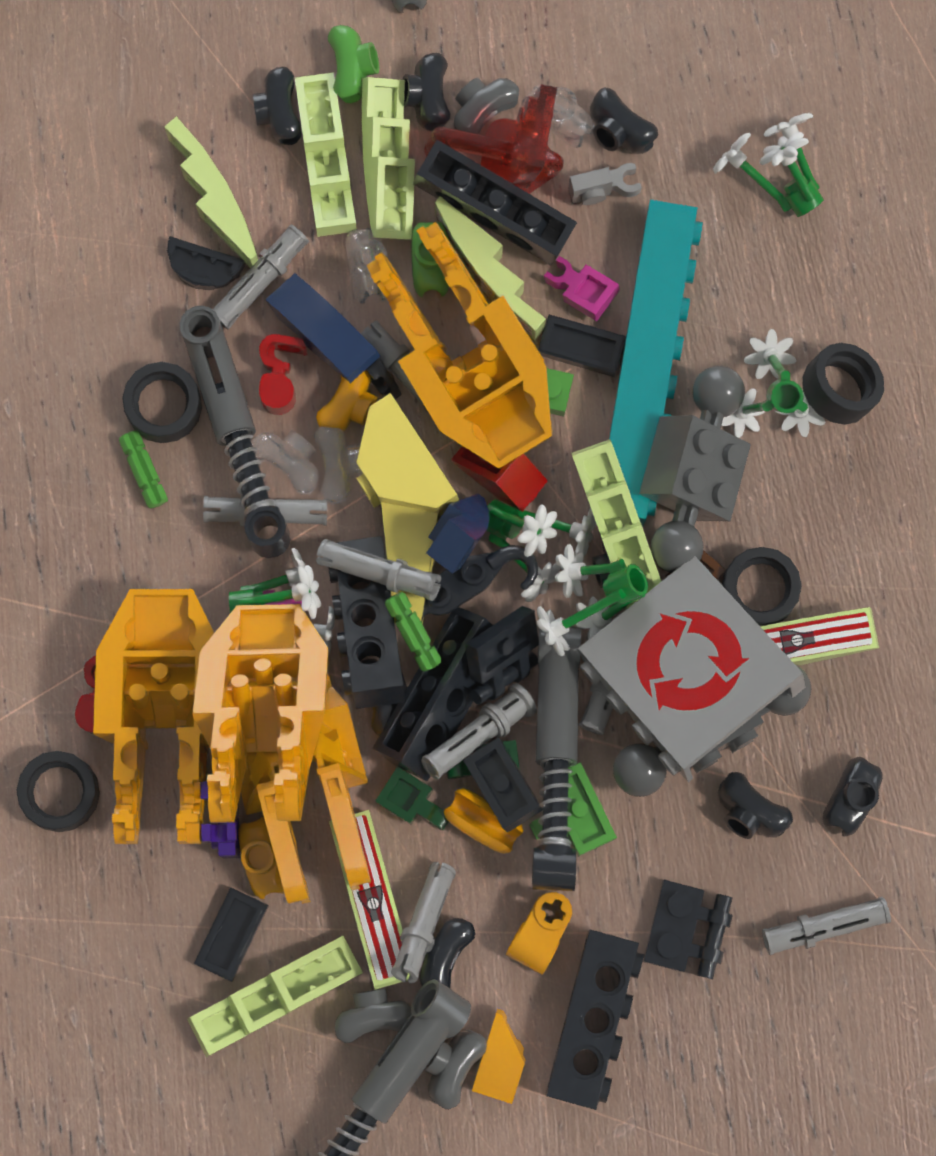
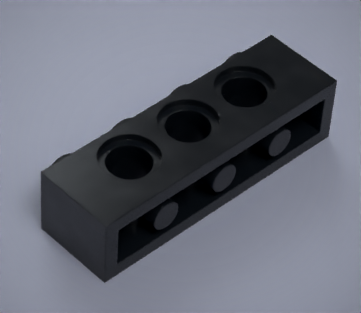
[413,140,577,265]
[328,536,406,709]
[372,607,493,782]
[545,929,644,1110]

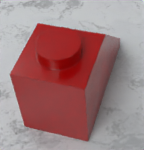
[451,446,548,512]

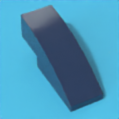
[265,273,380,383]
[426,494,489,574]

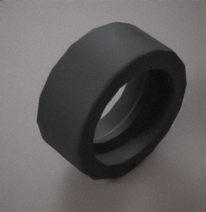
[802,342,884,425]
[122,362,202,443]
[721,547,802,626]
[16,751,100,832]

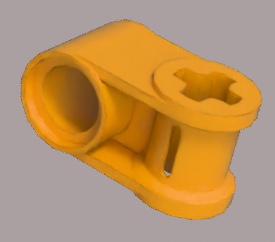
[505,892,572,975]

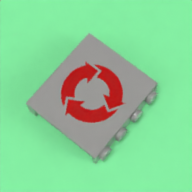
[578,556,806,782]

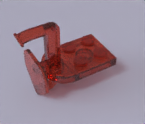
[424,84,564,194]

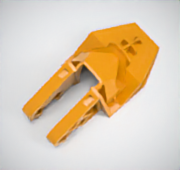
[366,222,553,469]
[93,589,214,844]
[193,604,331,823]
[241,685,371,904]

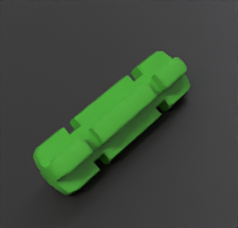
[119,430,168,509]
[385,592,441,671]

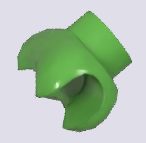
[328,25,380,103]
[411,222,449,297]

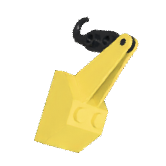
[356,393,538,628]

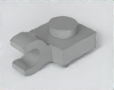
[568,163,642,205]

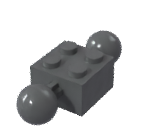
[639,366,751,573]
[613,665,812,797]

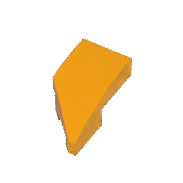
[472,1008,526,1104]

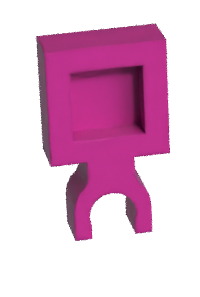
[544,256,620,322]

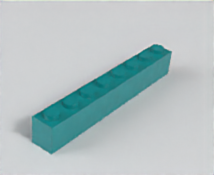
[609,199,703,527]

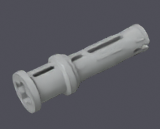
[421,683,537,780]

